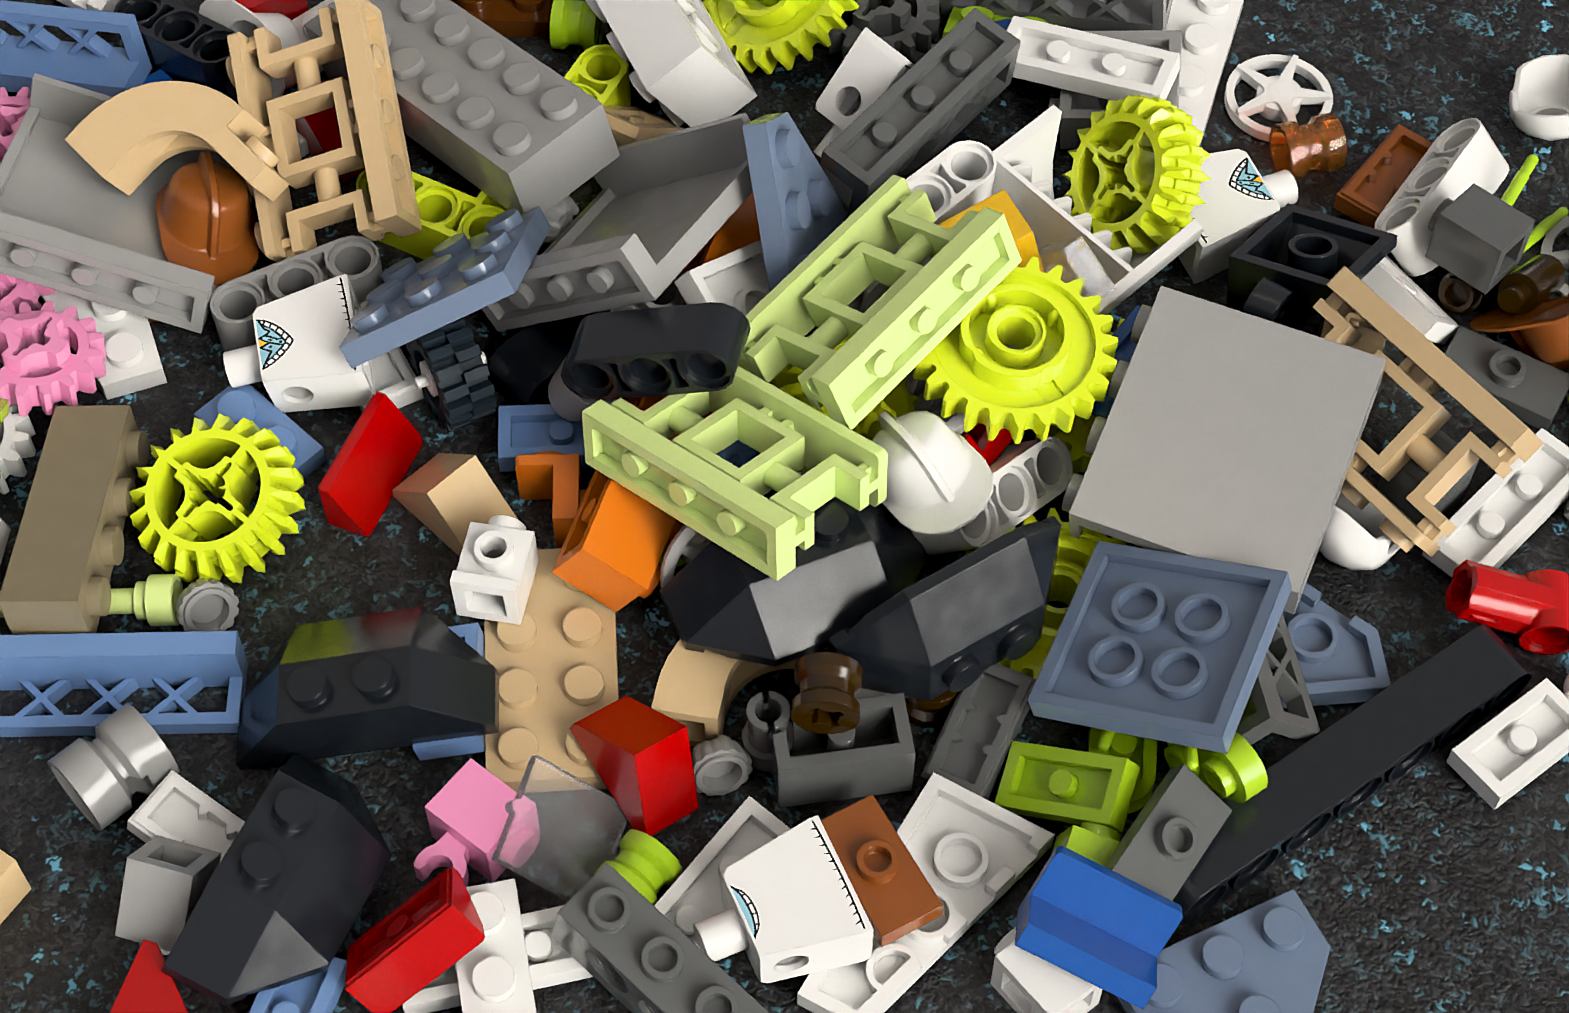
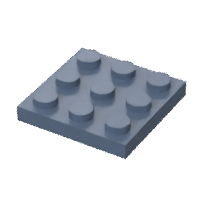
[339,206,551,368]
[1028,541,1292,754]

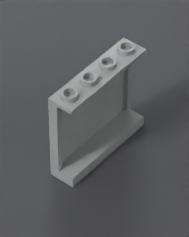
[0,73,255,334]
[482,112,753,332]
[1062,286,1386,614]

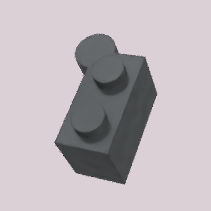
[742,691,915,808]

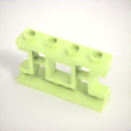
[738,175,1022,430]
[582,366,888,581]

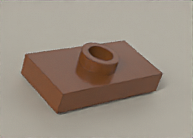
[1333,124,1433,228]
[821,794,943,947]

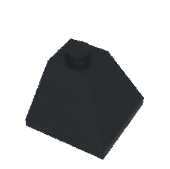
[1226,203,1398,328]

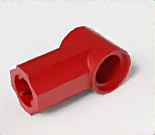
[1445,560,1569,655]

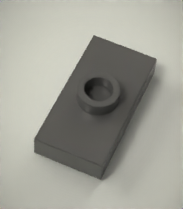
[1445,326,1569,431]
[921,663,1037,800]
[1104,764,1232,901]

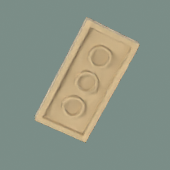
[484,548,619,794]

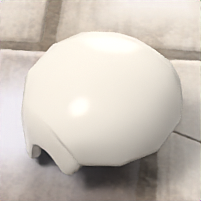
[1509,54,1569,141]
[1319,492,1400,570]

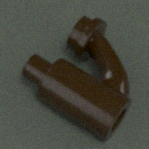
[1438,254,1566,315]

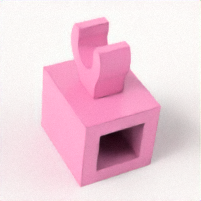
[413,758,538,887]

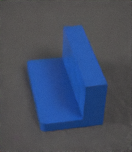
[1015,846,1183,1009]

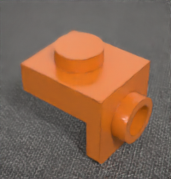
[515,451,587,549]

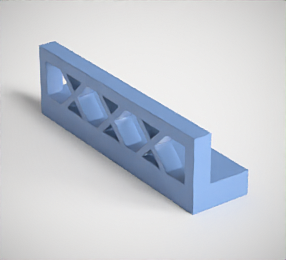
[0,0,152,97]
[0,631,248,737]

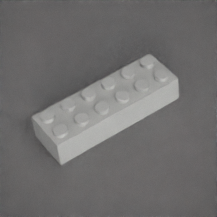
[304,0,620,215]

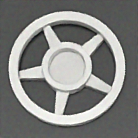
[1224,54,1333,143]

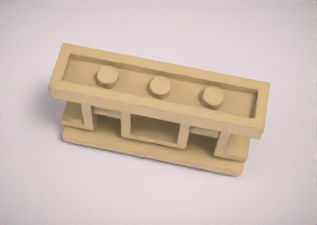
[226,0,422,263]
[1313,266,1544,557]

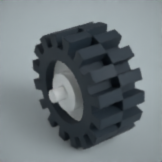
[406,317,497,431]

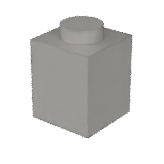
[115,835,221,955]

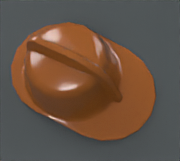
[155,151,259,286]
[1469,294,1569,370]

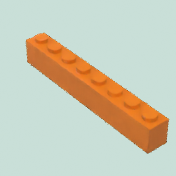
[552,192,761,612]

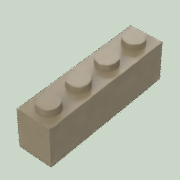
[0,405,149,635]

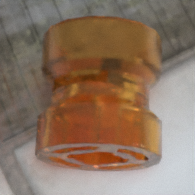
[1269,113,1347,180]

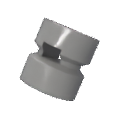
[47,703,180,831]

